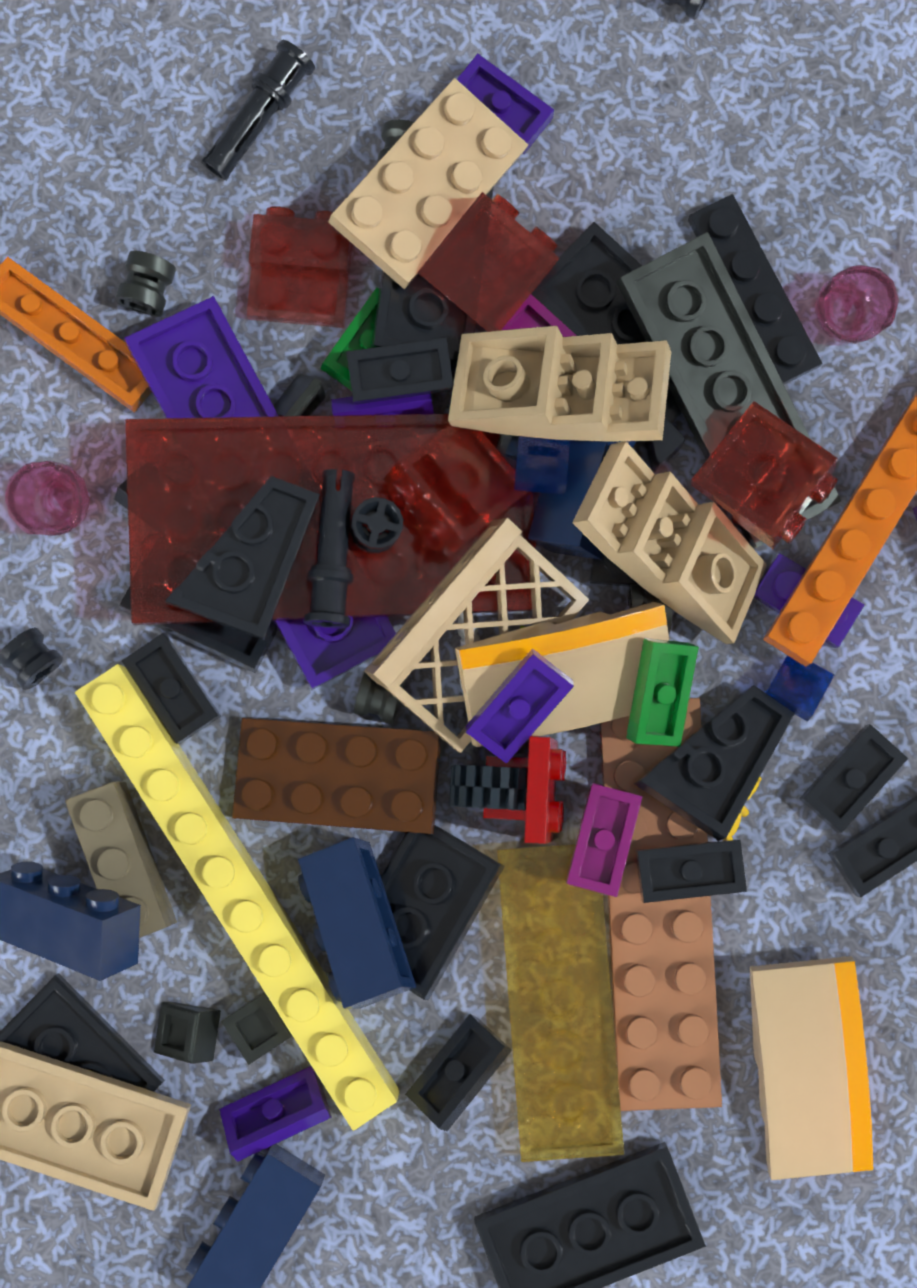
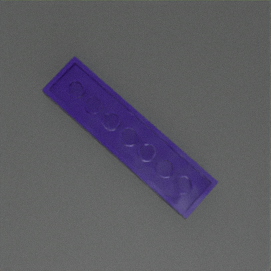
[124,296,396,690]

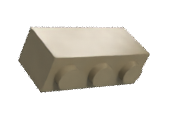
[65,782,177,938]

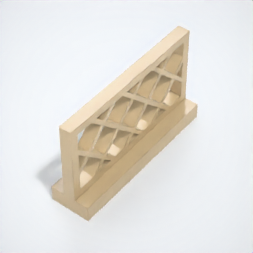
[364,518,590,753]

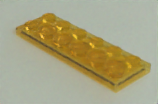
[497,844,624,1162]

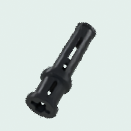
[201,39,315,181]
[303,469,355,628]

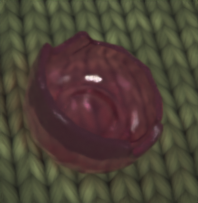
[815,265,899,344]
[4,461,90,536]

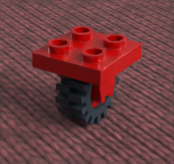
[449,736,566,844]

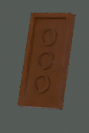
[232,718,441,834]

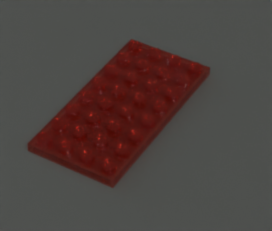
[125,414,536,625]

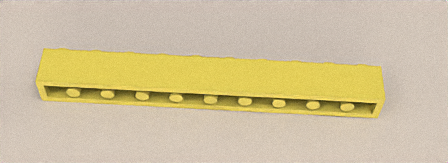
[75,664,400,1131]

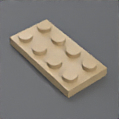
[328,78,528,289]
[0,1041,191,1211]

